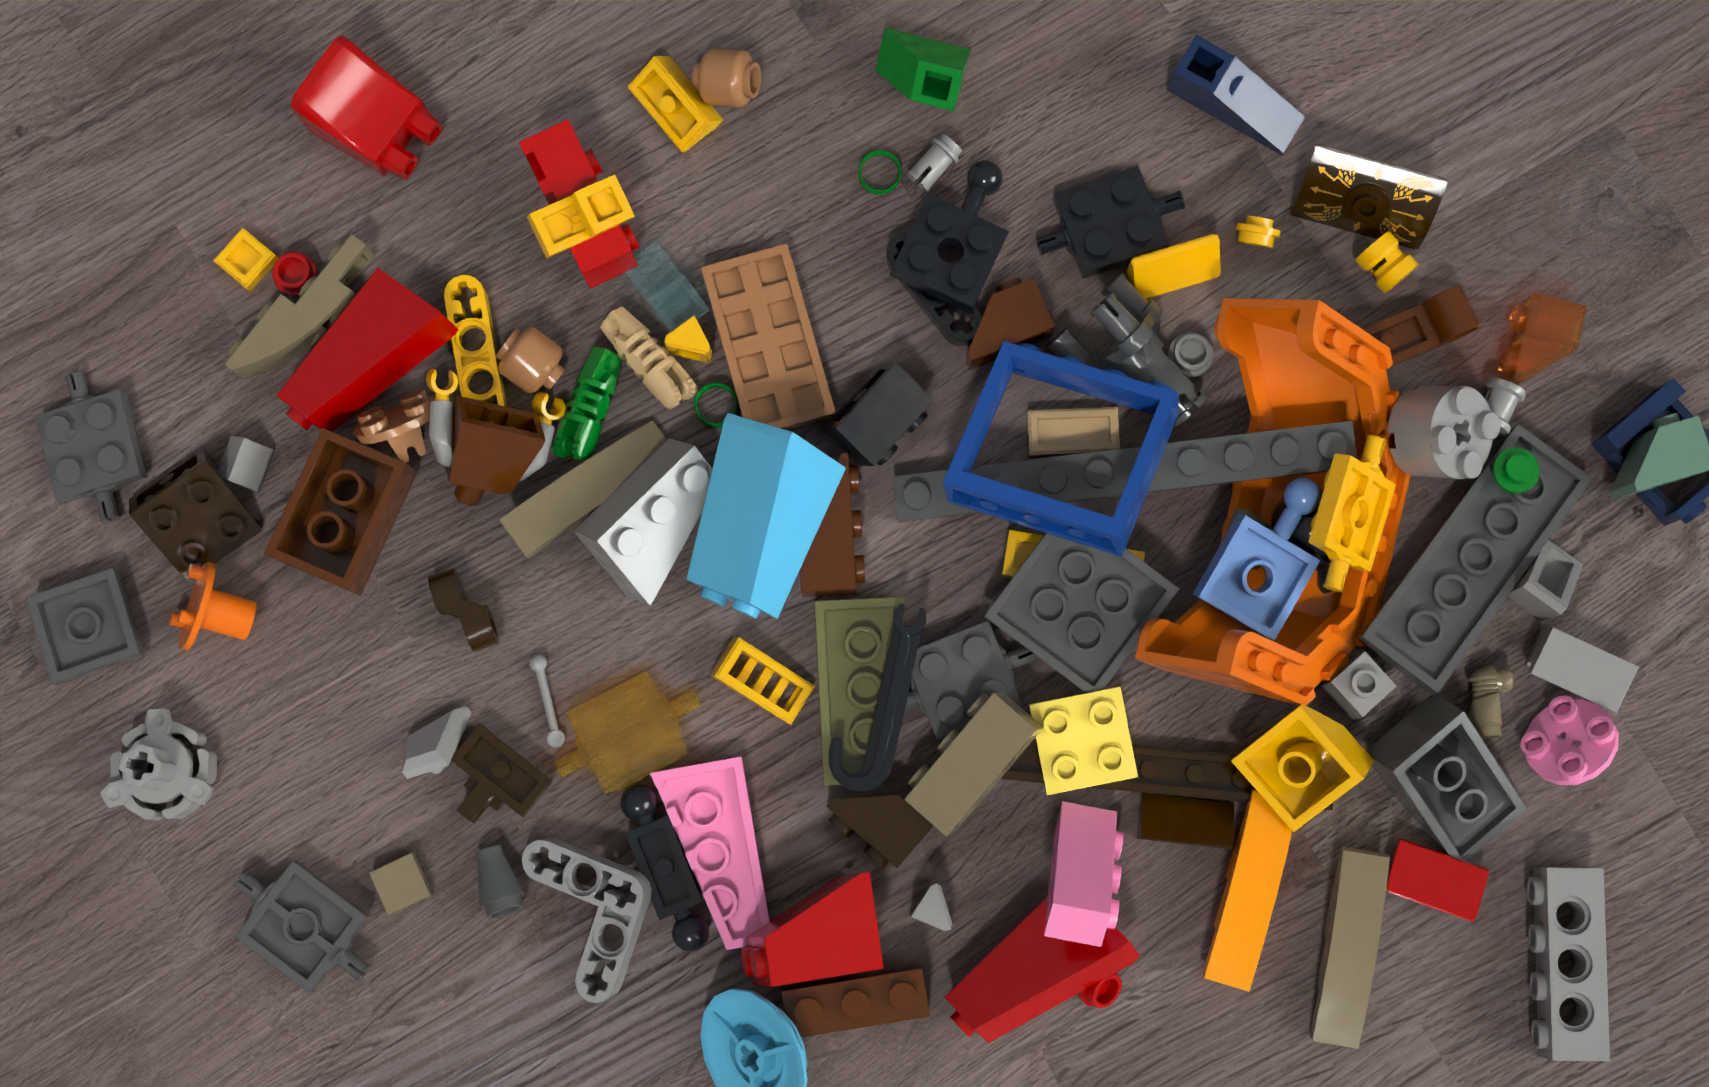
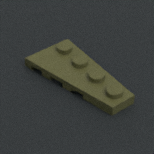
[814,597,906,786]

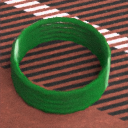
[858,150,902,195]
[694,382,739,428]

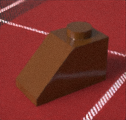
[966,278,1055,371]

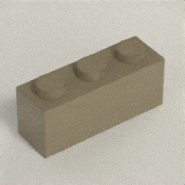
[904,691,1044,837]

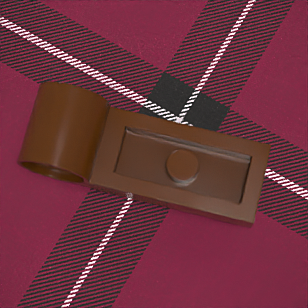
[1363,285,1481,368]

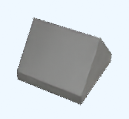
[217,436,275,492]
[910,883,953,931]

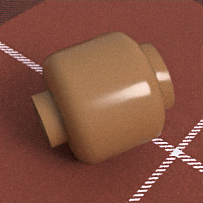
[692,47,761,108]
[495,326,565,394]

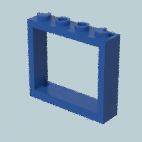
[943,341,1179,557]

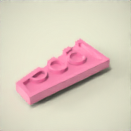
[650,757,770,950]

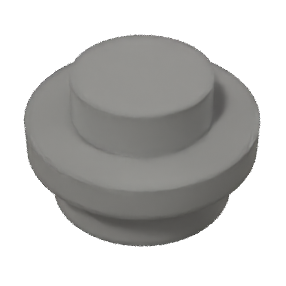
[1168,332,1214,377]

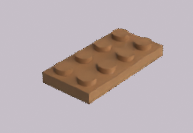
[701,243,836,430]

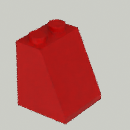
[741,872,884,987]

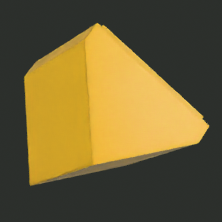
[664,315,713,363]

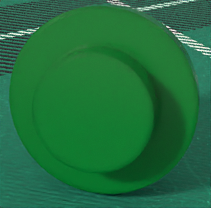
[1492,448,1540,494]

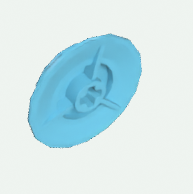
[700,988,808,1087]

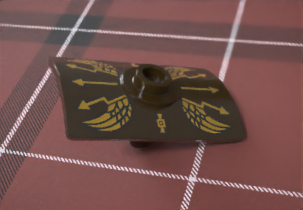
[1290,144,1448,249]

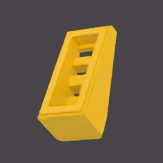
[710,637,815,725]

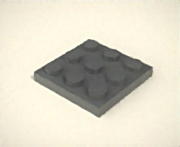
[984,533,1180,693]

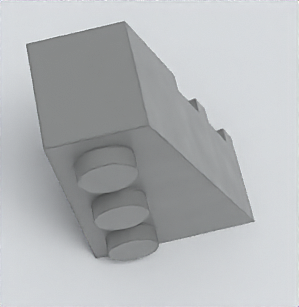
[573,438,712,606]

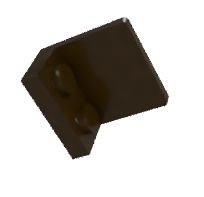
[129,447,261,581]

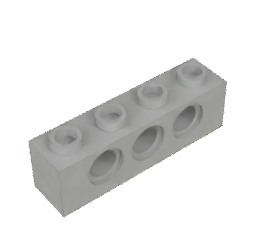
[1527,867,1610,1061]

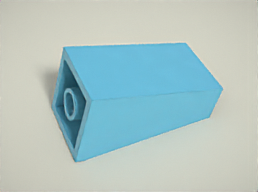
[686,413,846,619]

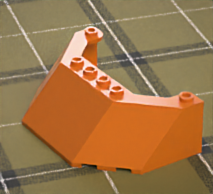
[1135,298,1411,706]

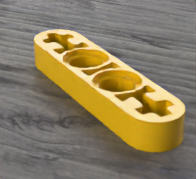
[444,275,507,407]

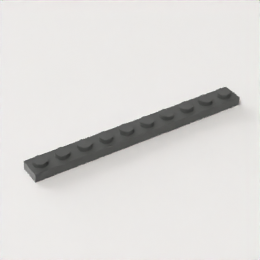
[892,421,1357,523]

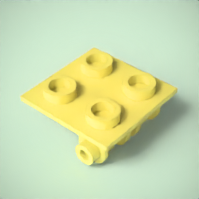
[1029,686,1138,795]

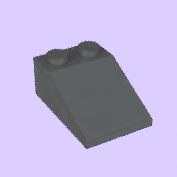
[1366,695,1527,861]

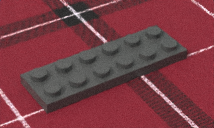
[1358,424,1593,695]

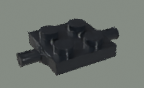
[1035,166,1185,279]

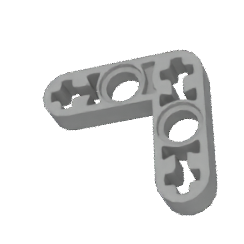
[522,837,652,1003]

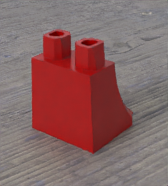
[291,36,443,180]

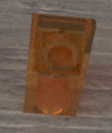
[1499,293,1587,385]

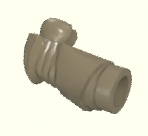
[1467,664,1514,740]

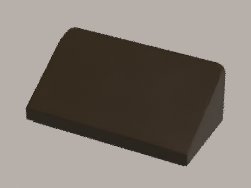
[1137,793,1235,850]

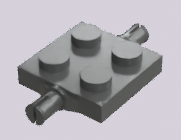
[35,371,148,522]
[904,620,1038,740]
[233,861,371,993]

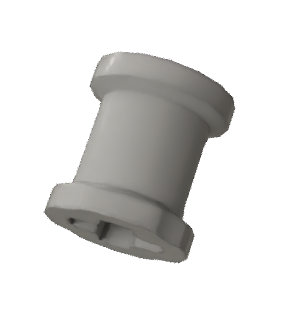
[1484,377,1526,437]

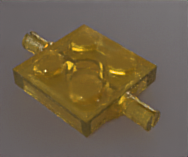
[553,671,702,796]

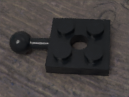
[889,160,1009,314]

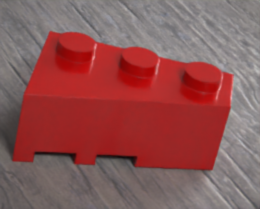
[519,119,640,289]

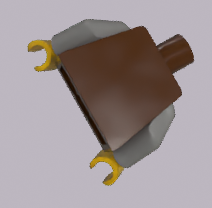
[426,369,566,506]

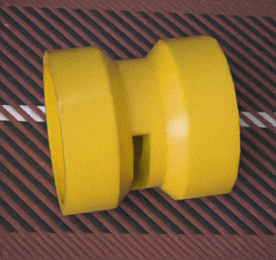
[1354,231,1419,294]

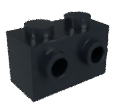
[823,362,934,466]

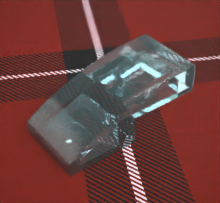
[624,241,710,333]

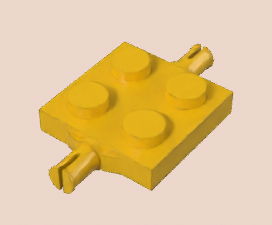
[1308,435,1396,592]

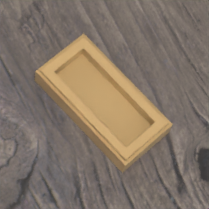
[1026,407,1120,458]

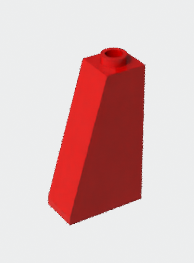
[276,268,459,432]
[945,897,1140,1043]

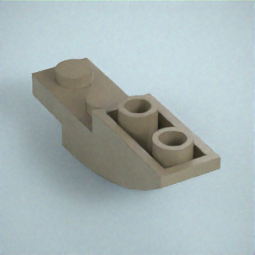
[224,234,376,379]

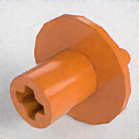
[169,562,257,651]

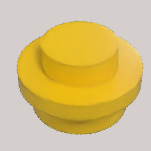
[1235,216,1281,248]

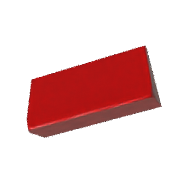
[1386,837,1489,922]

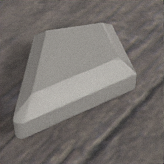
[402,705,471,779]

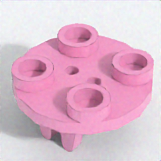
[1520,695,1619,786]

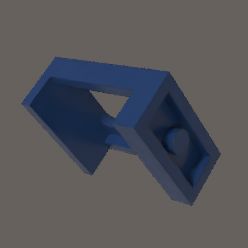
[1591,378,1709,526]

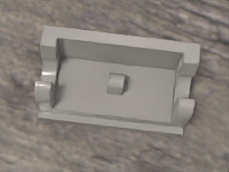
[1525,623,1639,713]

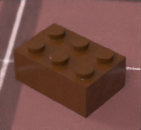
[264,428,417,596]

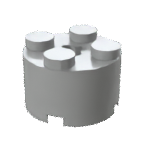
[1388,386,1500,479]

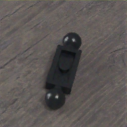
[620,784,709,952]

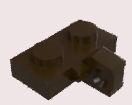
[451,723,553,823]

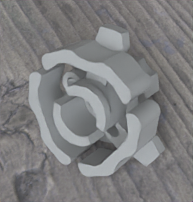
[100,709,218,821]

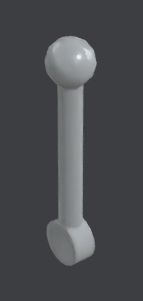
[529,654,566,748]

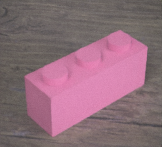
[1044,801,1124,947]

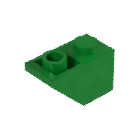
[876,27,971,112]

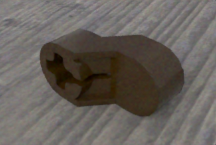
[428,568,500,652]

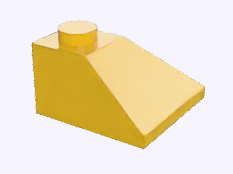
[1231,704,1374,832]

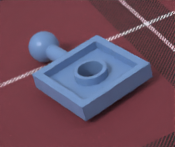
[1192,478,1322,641]

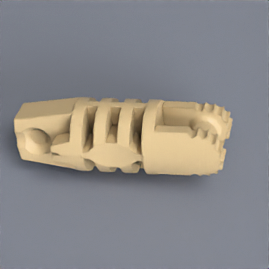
[600,307,698,410]

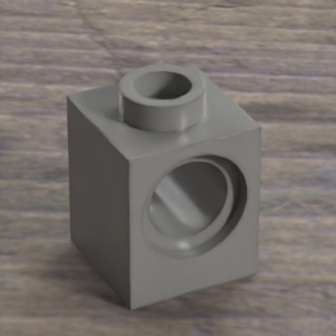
[1320,651,1397,720]

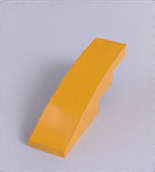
[1202,789,1292,992]

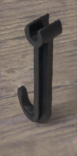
[829,604,926,791]

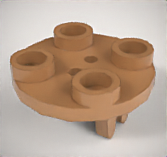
[353,389,435,463]

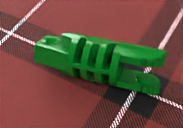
[552,347,622,462]

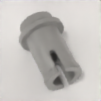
[906,134,962,192]

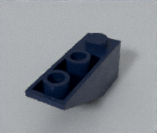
[1167,35,1305,155]

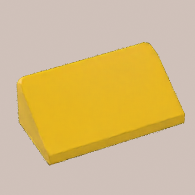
[627,56,723,152]
[1126,234,1221,299]

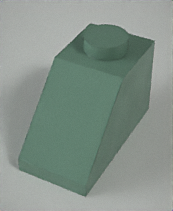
[1610,413,1709,500]

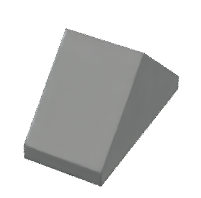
[1508,540,1583,621]

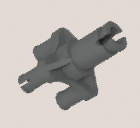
[1047,272,1206,428]

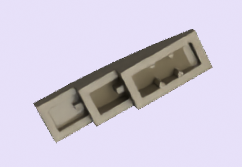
[499,420,667,559]
[1310,847,1390,1049]

